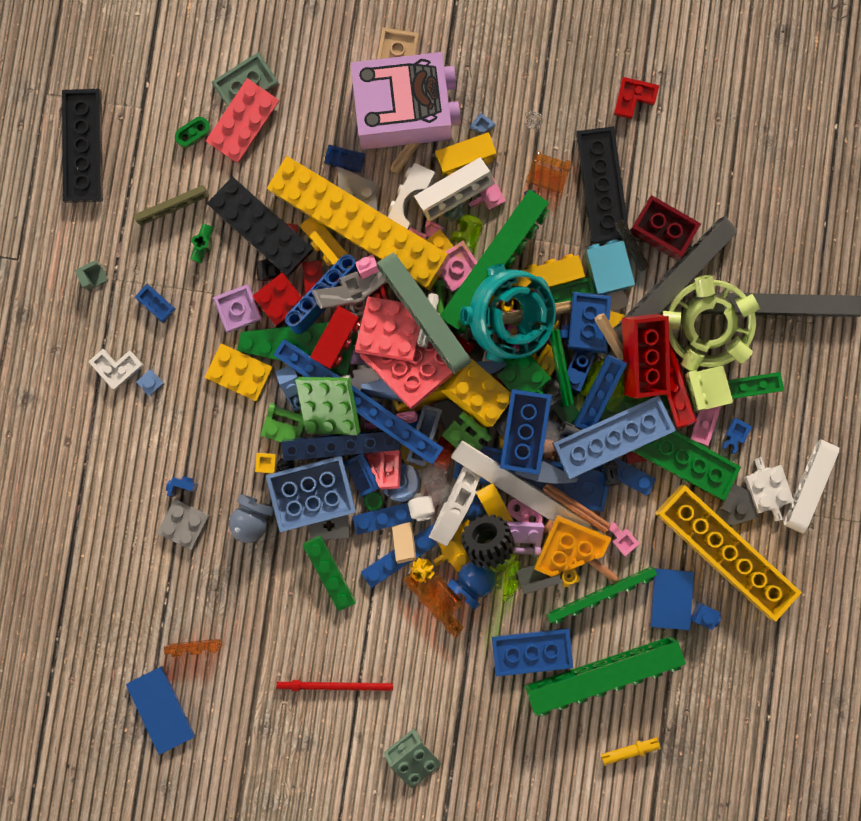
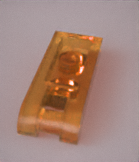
[164,639,222,657]

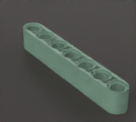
[376,253,471,374]

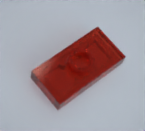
[433,435,456,471]

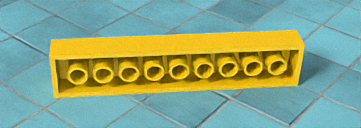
[267,156,450,291]

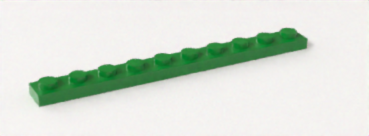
[599,372,784,420]

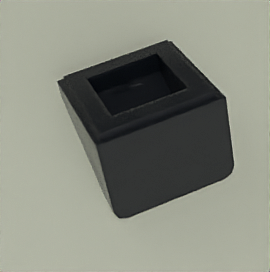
[257,260,280,281]

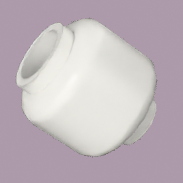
[408,492,435,522]

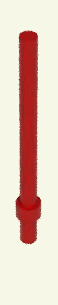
[276,680,393,692]

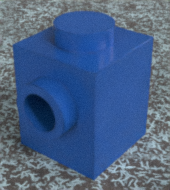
[691,602,721,630]

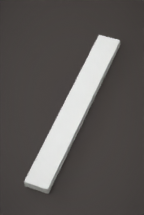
[451,440,591,528]

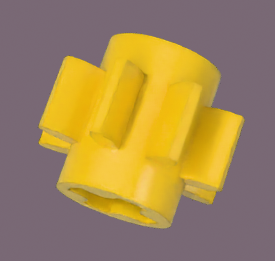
[410,558,435,583]

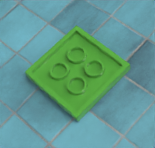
[295,377,360,435]

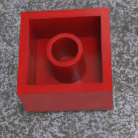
[252,272,302,328]

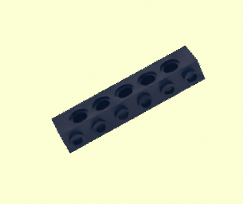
[281,430,400,461]

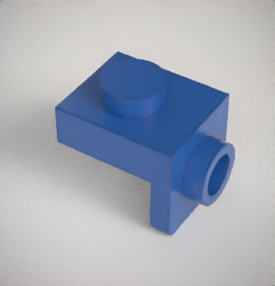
[166,476,198,497]

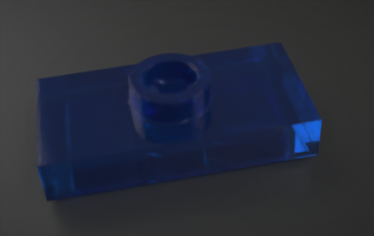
[324,145,366,173]

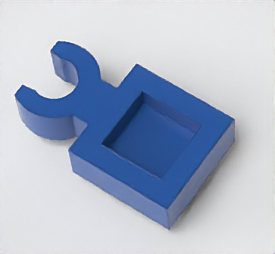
[722,418,752,454]

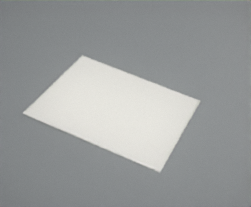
[606,290,630,312]

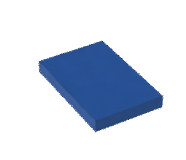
[567,292,611,354]
[650,568,694,630]

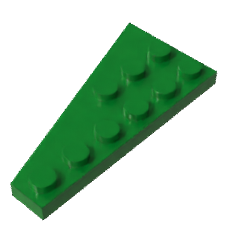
[237,322,357,375]

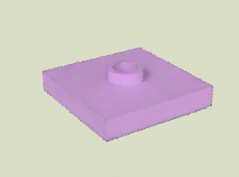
[213,284,263,333]

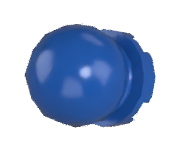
[447,561,496,610]

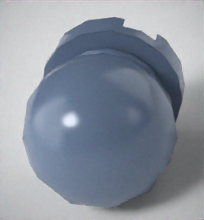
[228,494,274,543]

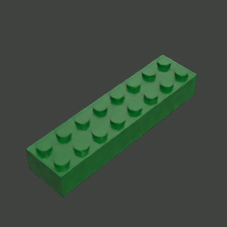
[440,189,549,336]
[524,636,686,716]

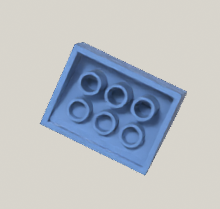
[266,456,356,532]

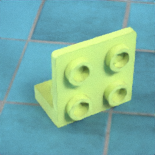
[685,366,733,412]

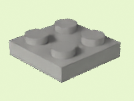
[157,499,210,550]

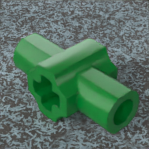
[190,224,214,264]

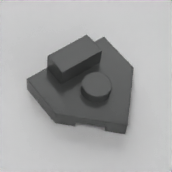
[716,483,758,526]

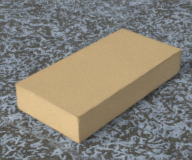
[392,522,416,564]

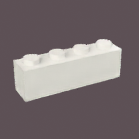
[414,157,495,222]

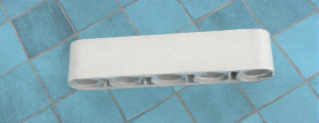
[784,439,839,534]

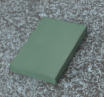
[212,52,280,107]

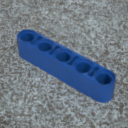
[285,255,359,334]

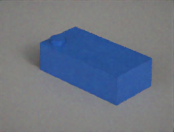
[500,389,552,475]

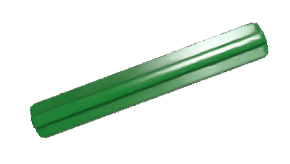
[550,329,574,406]

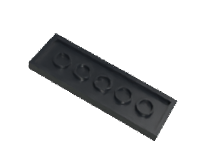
[62,89,103,203]
[576,126,630,244]
[207,176,314,278]

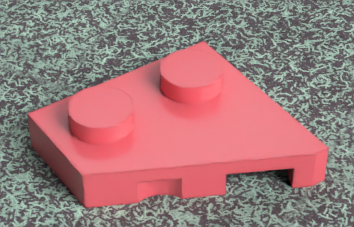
[364,450,402,490]

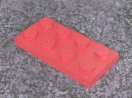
[206,78,279,164]

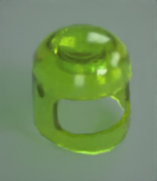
[450,214,483,248]

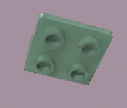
[384,728,441,788]

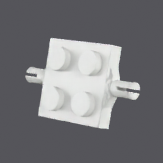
[744,457,794,522]

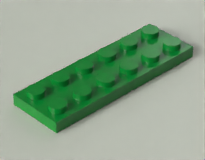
[632,431,741,501]

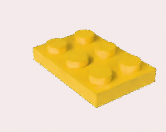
[204,344,273,402]

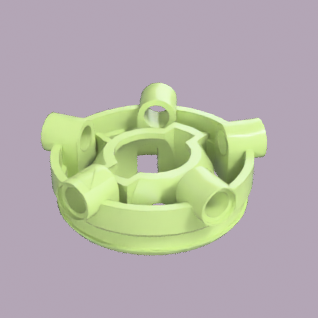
[662,275,760,371]

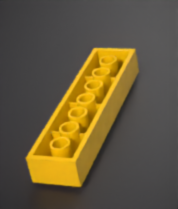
[654,485,802,622]

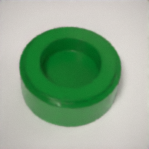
[364,492,383,511]

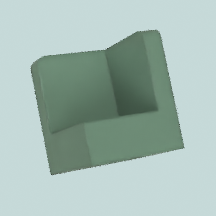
[75,260,108,291]

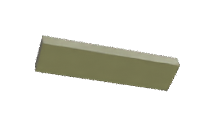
[133,185,209,226]

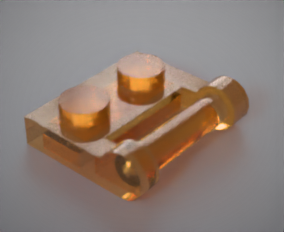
[526,150,572,194]

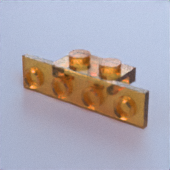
[403,571,464,638]

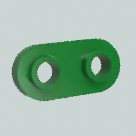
[175,117,211,148]

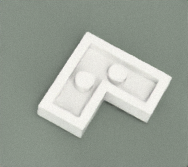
[88,349,144,390]

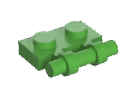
[441,411,492,451]

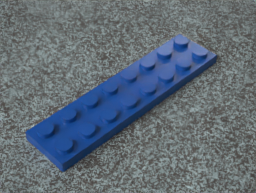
[453,446,609,512]

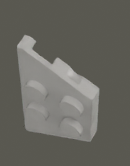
[337,167,377,241]

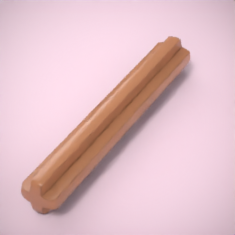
[542,483,611,533]

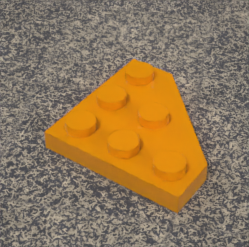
[534,515,611,577]

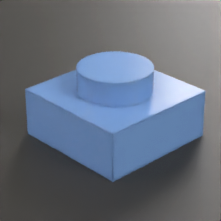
[136,369,165,396]

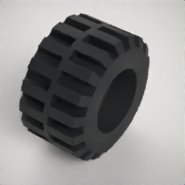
[461,514,515,569]

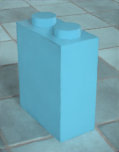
[584,239,635,295]

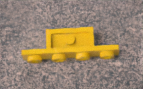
[300,217,351,268]

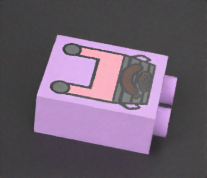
[350,52,461,150]

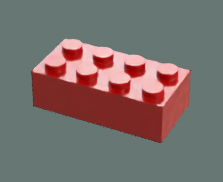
[622,314,671,398]

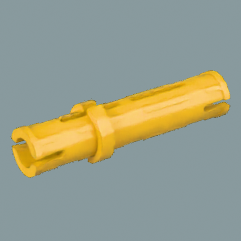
[601,737,661,766]

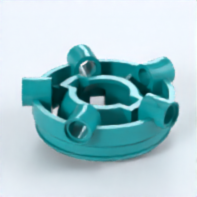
[460,264,556,363]

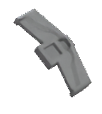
[312,271,387,309]

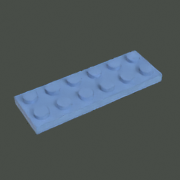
[552,395,676,479]

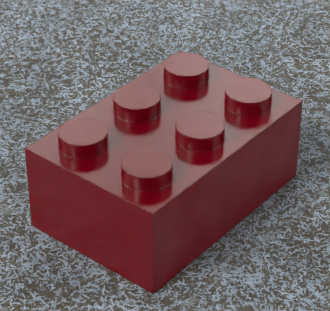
[629,195,701,261]

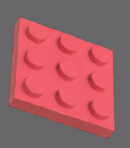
[355,297,420,362]

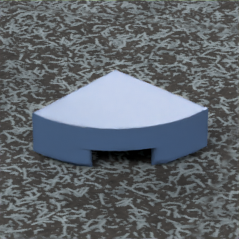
[469,113,496,133]

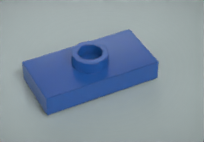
[134,284,176,323]

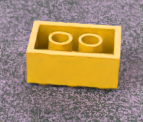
[440,359,511,427]

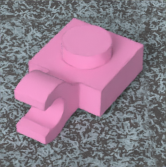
[609,522,640,556]

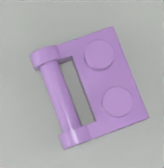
[506,521,544,557]

